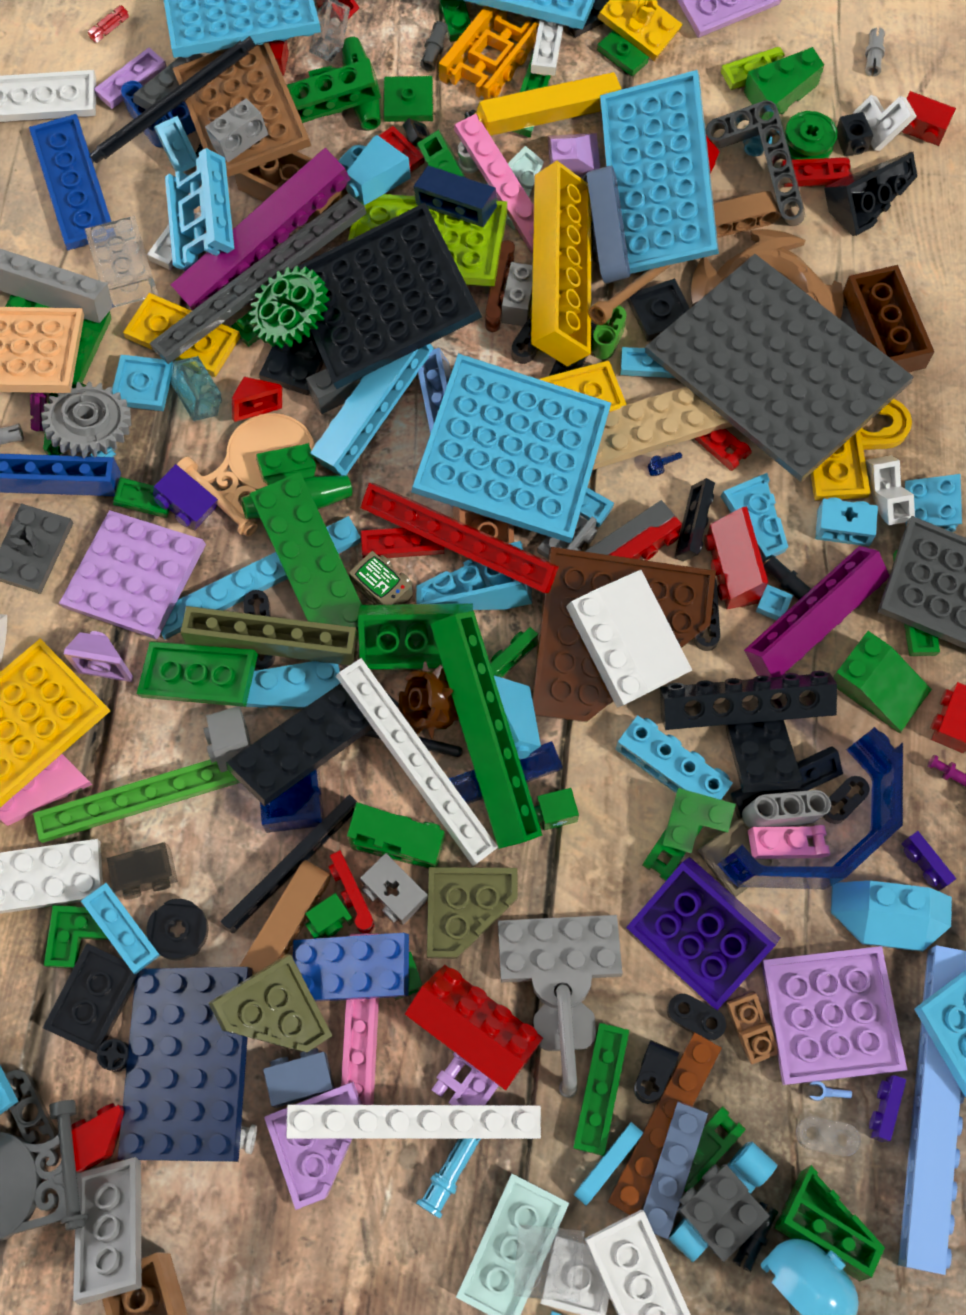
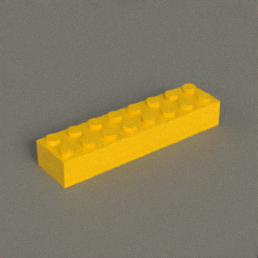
[531,161,591,366]

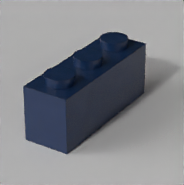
[414,165,497,227]

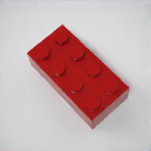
[405,965,543,1091]

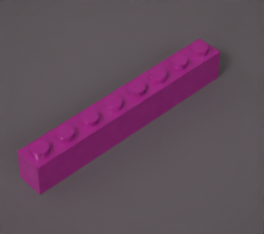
[171,147,350,310]

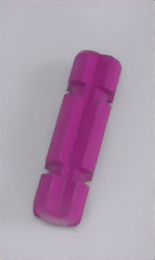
[30,393,47,431]

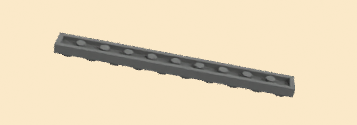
[150,193,367,364]

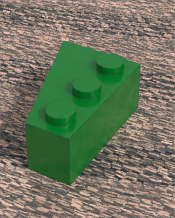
[744,47,825,120]
[347,802,445,869]
[774,1165,885,1282]

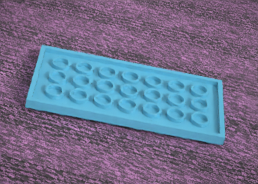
[600,70,719,274]

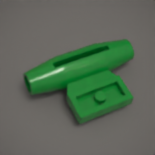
[308,37,381,130]
[241,443,352,519]

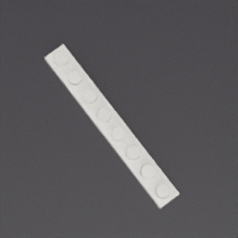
[336,658,498,866]
[286,1105,541,1139]

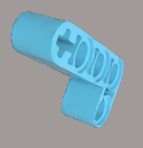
[668,1141,778,1262]

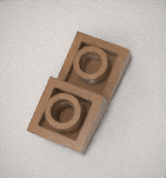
[725,991,778,1064]

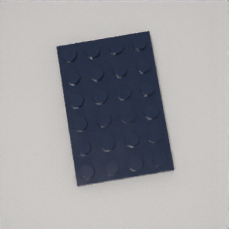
[117,967,253,1162]

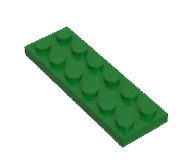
[249,472,362,629]

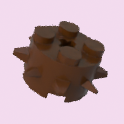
[399,662,459,739]

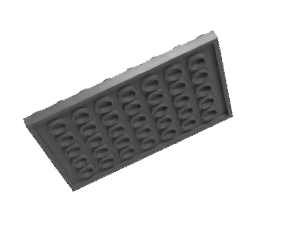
[645,254,914,482]

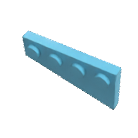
[246,661,340,710]

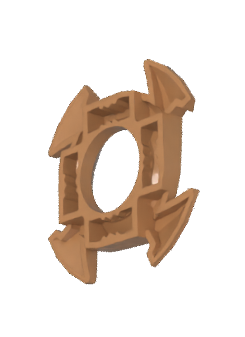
[690,229,844,319]

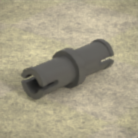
[420,21,448,71]

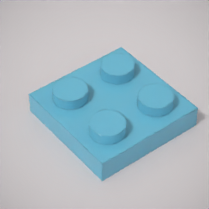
[112,355,174,411]

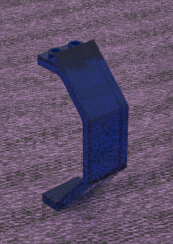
[717,727,903,890]

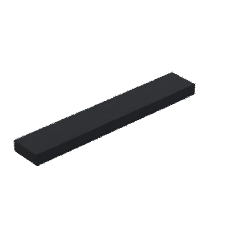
[220,794,357,933]

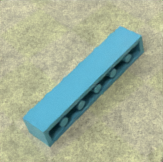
[310,343,434,475]

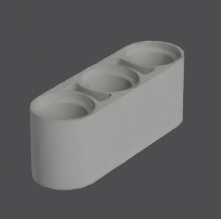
[742,790,831,828]

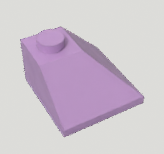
[548,133,600,178]
[63,631,134,682]

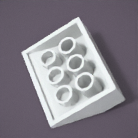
[566,570,692,708]

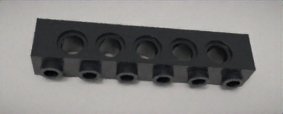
[660,671,837,730]

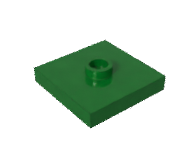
[384,76,433,122]

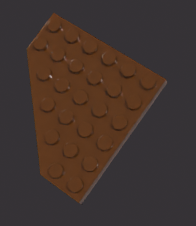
[532,547,716,723]

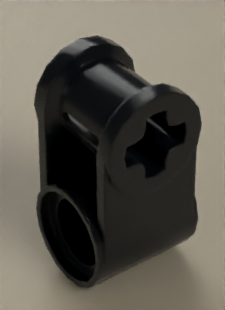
[634,1040,680,1104]

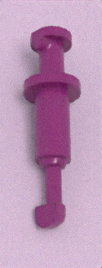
[927,755,966,787]

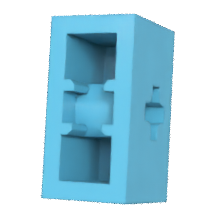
[815,498,878,547]

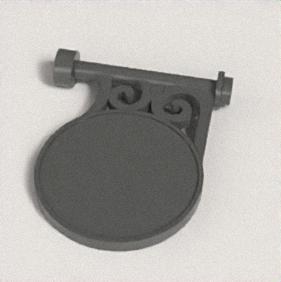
[0,1100,88,1241]

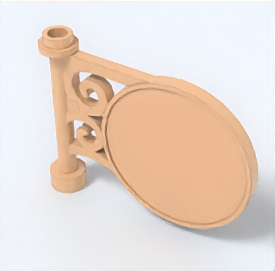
[177,413,315,537]

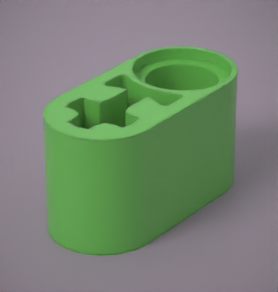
[592,306,626,360]

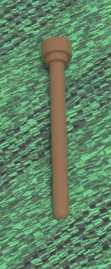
[589,265,670,325]

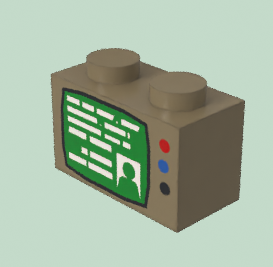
[349,551,413,605]

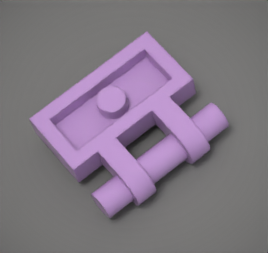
[431,1052,499,1105]

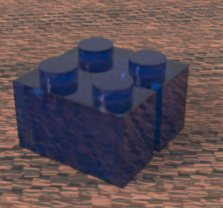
[260,768,324,833]

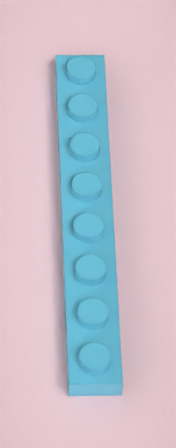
[161,516,361,640]

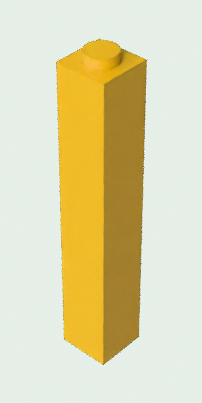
[475,72,622,136]

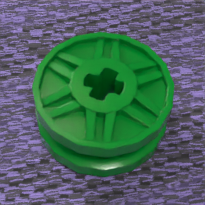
[785,110,837,160]

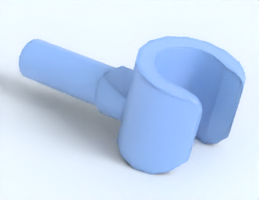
[809,1081,852,1101]

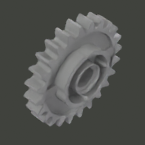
[41,381,132,458]

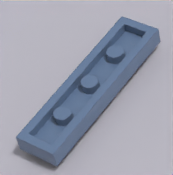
[643,1101,708,1239]

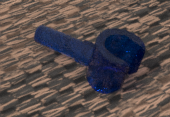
[648,452,682,476]

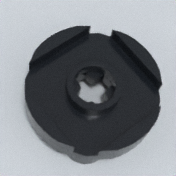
[146,899,209,961]

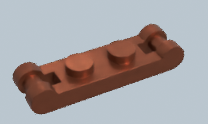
[485,240,515,332]

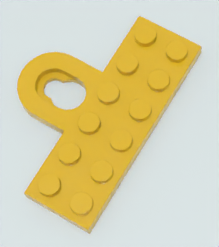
[811,399,912,501]

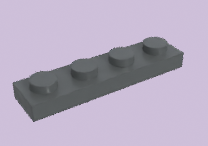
[133,54,204,110]

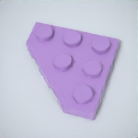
[264,1081,362,1210]

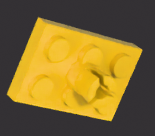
[597,0,683,61]

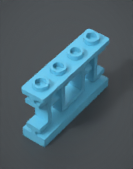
[165,148,234,271]

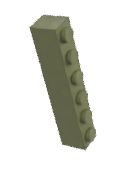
[181,606,358,665]

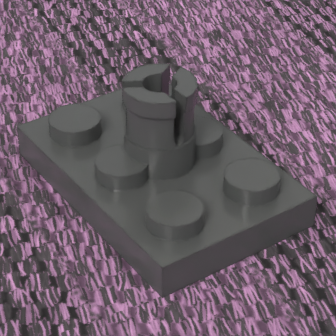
[0,503,74,594]

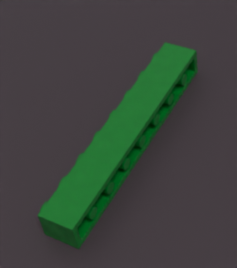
[430,611,543,849]

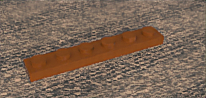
[607,1032,722,1216]

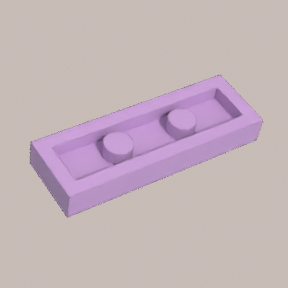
[94,48,166,109]

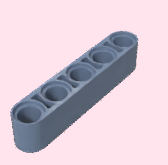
[587,165,631,284]

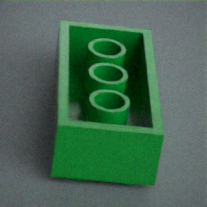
[358,603,473,669]

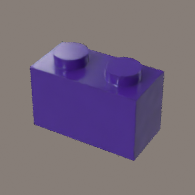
[153,464,218,531]

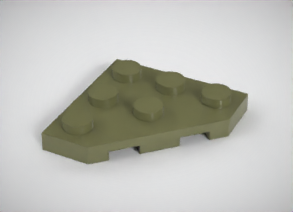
[427,867,518,959]
[209,954,332,1052]

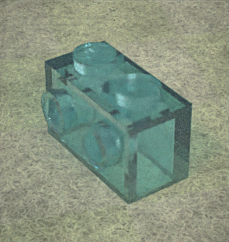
[171,356,222,422]

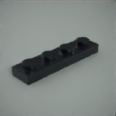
[730,746,843,819]

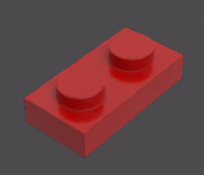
[379,126,425,173]

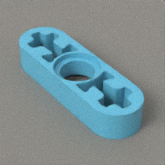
[574,1122,644,1206]

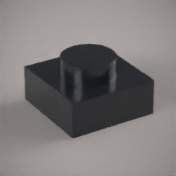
[403,118,430,146]

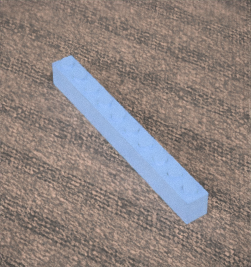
[898,945,966,1275]

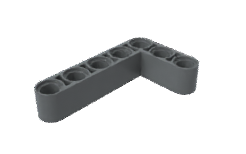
[706,100,805,226]

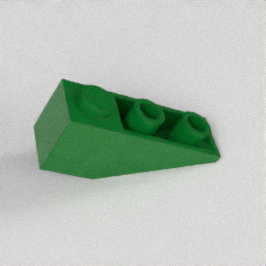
[417,130,465,177]

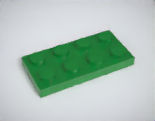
[137,642,258,707]

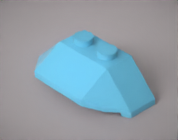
[831,880,952,952]

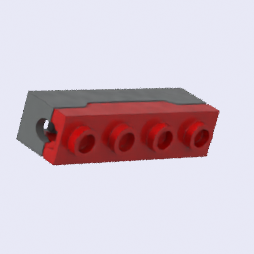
[585,500,682,561]

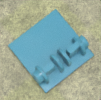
[905,474,962,532]

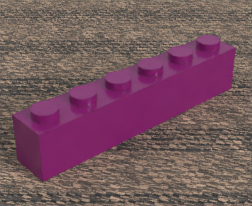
[744,546,889,678]

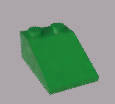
[833,631,932,733]

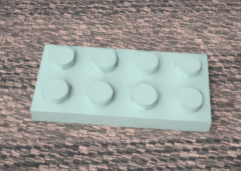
[456,1174,569,1315]

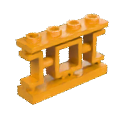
[439,6,539,100]

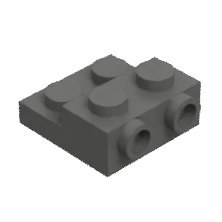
[677,1164,770,1262]

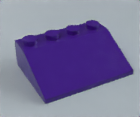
[626,857,781,1010]

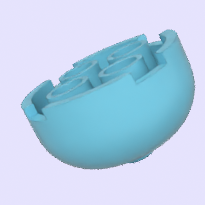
[760,1239,859,1315]

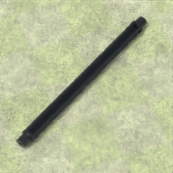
[90,36,256,164]

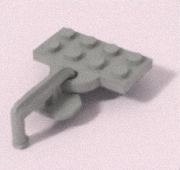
[498,915,622,1098]

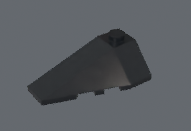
[824,152,918,236]

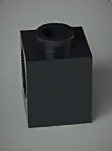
[836,112,873,157]

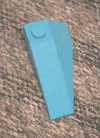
[416,541,532,610]

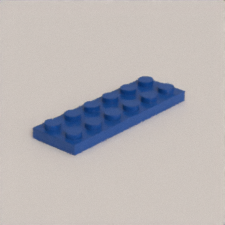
[29,114,116,250]

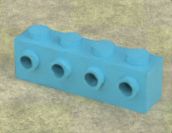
[615,715,733,800]

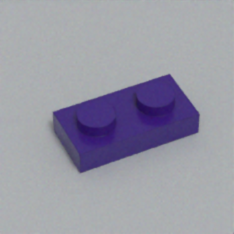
[901,831,956,891]
[869,1075,906,1142]

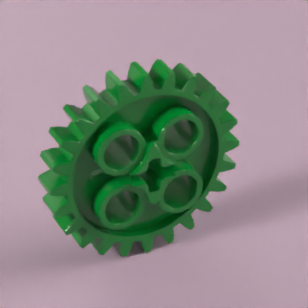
[249,266,329,348]

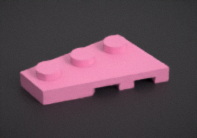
[0,754,92,826]

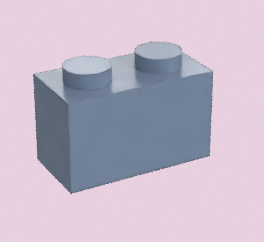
[263,1048,335,1108]

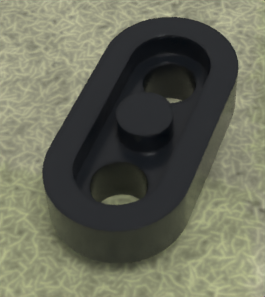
[667,993,726,1041]

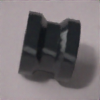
[97,1039,129,1072]

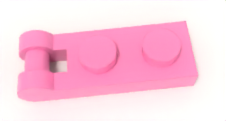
[748,825,830,859]

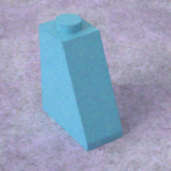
[346,135,411,205]
[494,676,541,759]

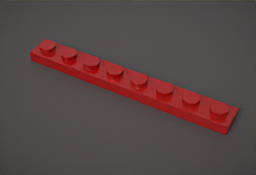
[360,483,559,593]

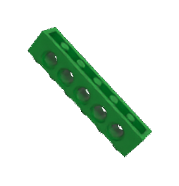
[287,58,381,123]

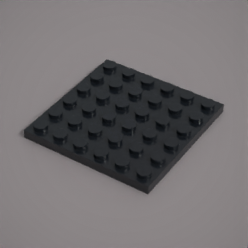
[291,203,482,389]

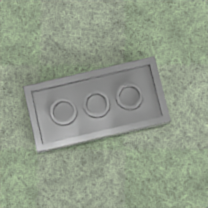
[73,1157,141,1305]

